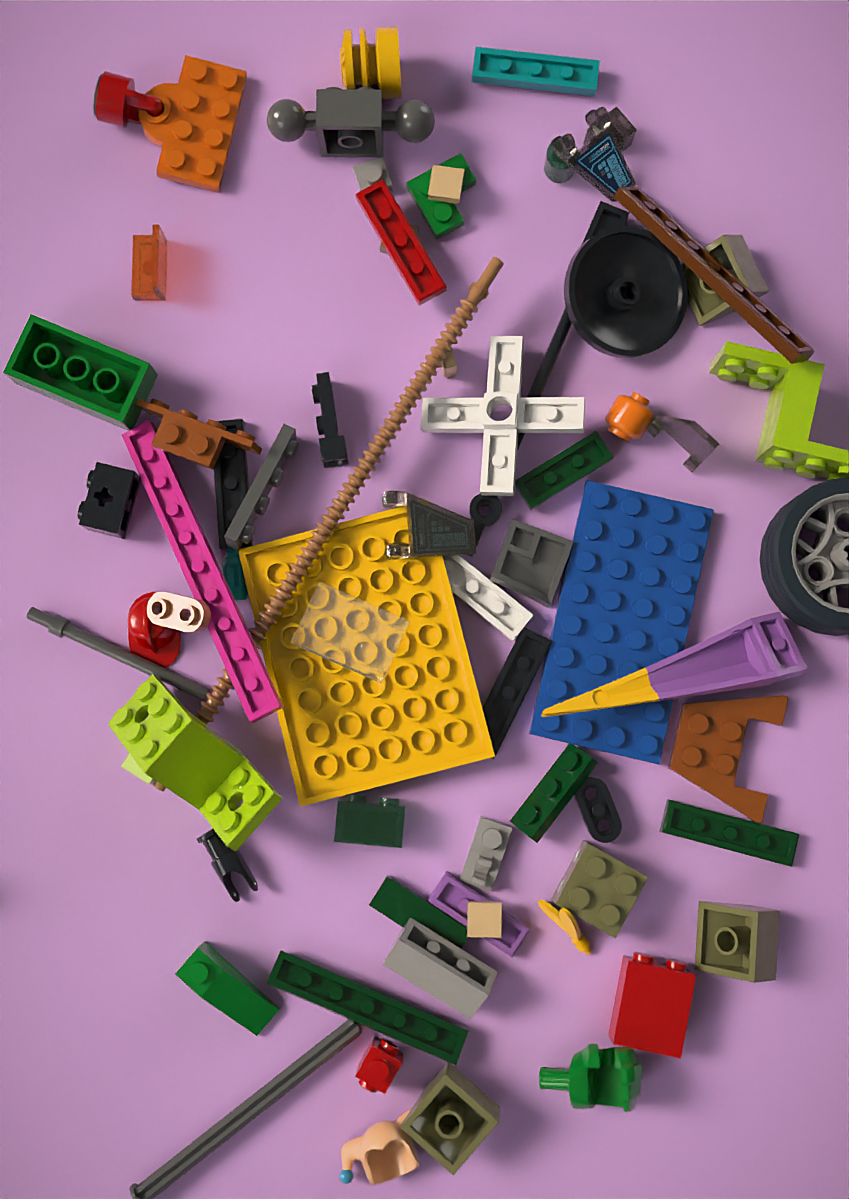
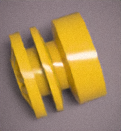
[340,26,402,99]

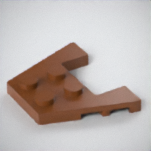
[668,695,788,824]

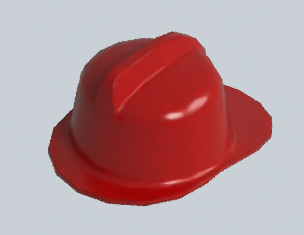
[128,592,181,668]

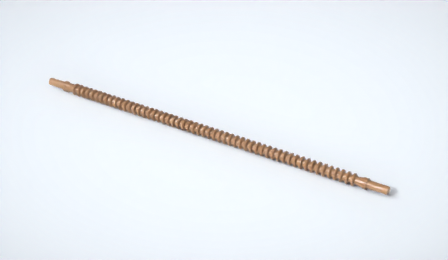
[153,257,504,792]

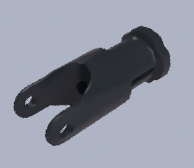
[196,828,258,902]

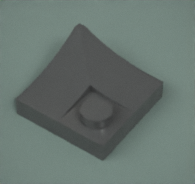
[490,519,574,608]

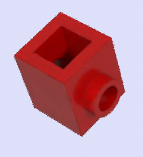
[355,1036,403,1094]

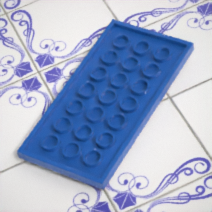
[529,480,714,765]

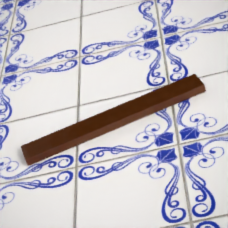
[613,187,815,364]

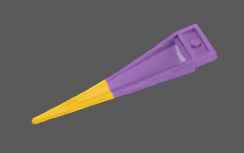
[541,611,808,717]

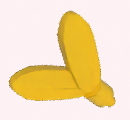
[538,899,591,955]

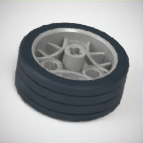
[759,477,849,636]

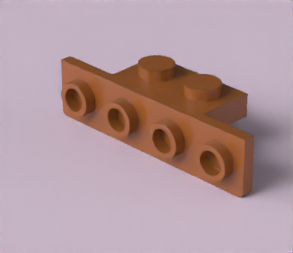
[136,398,262,470]

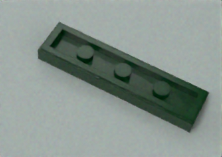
[659,799,799,867]

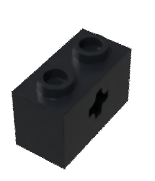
[78,462,141,539]

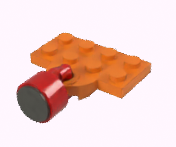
[93,55,247,193]

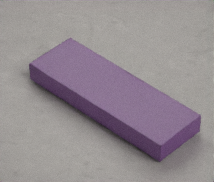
[428,871,530,958]

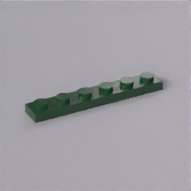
[266,950,469,1065]

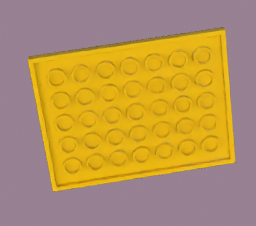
[238,499,495,807]

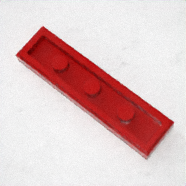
[355,179,447,306]

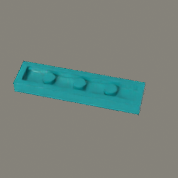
[472,46,600,96]

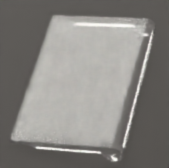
[291,582,410,684]

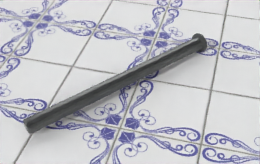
[130,1019,362,1199]

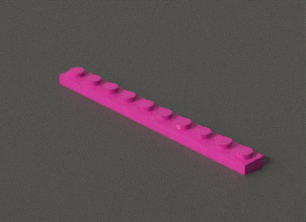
[122,420,284,723]

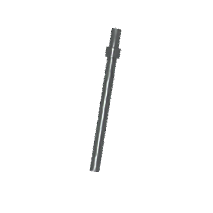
[27,607,210,701]

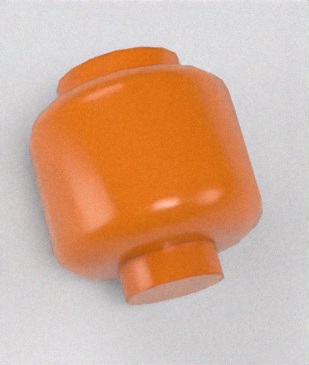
[605,392,654,443]

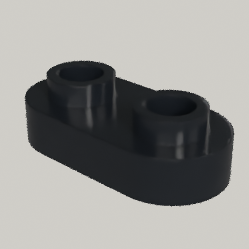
[574,777,622,843]

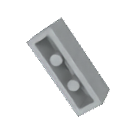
[383,917,498,1019]

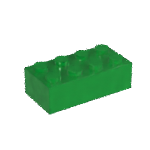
[3,314,158,431]

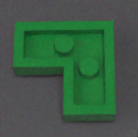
[406,153,476,240]

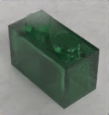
[334,794,406,848]

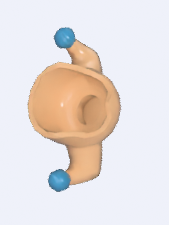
[339,1107,420,1185]

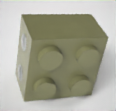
[551,840,648,938]

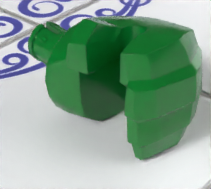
[539,1044,643,1112]

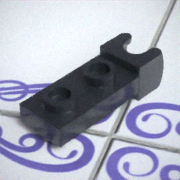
[312,372,349,468]

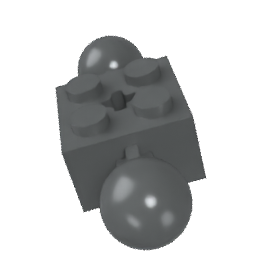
[267,87,435,157]

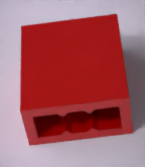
[608,952,696,1059]

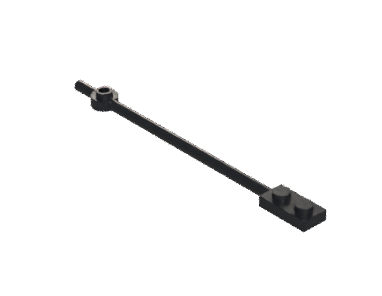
[461,201,630,557]

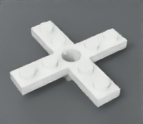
[420,336,586,496]

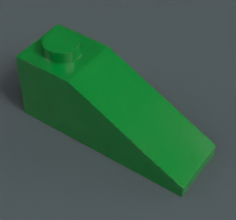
[175,941,280,1036]

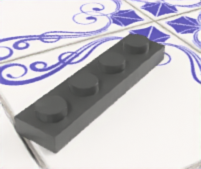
[224,424,299,551]

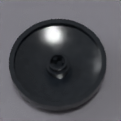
[564,226,688,358]

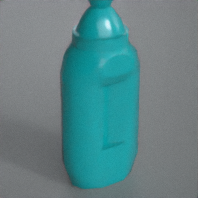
[221,547,248,601]

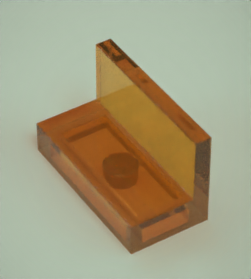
[131,224,167,301]

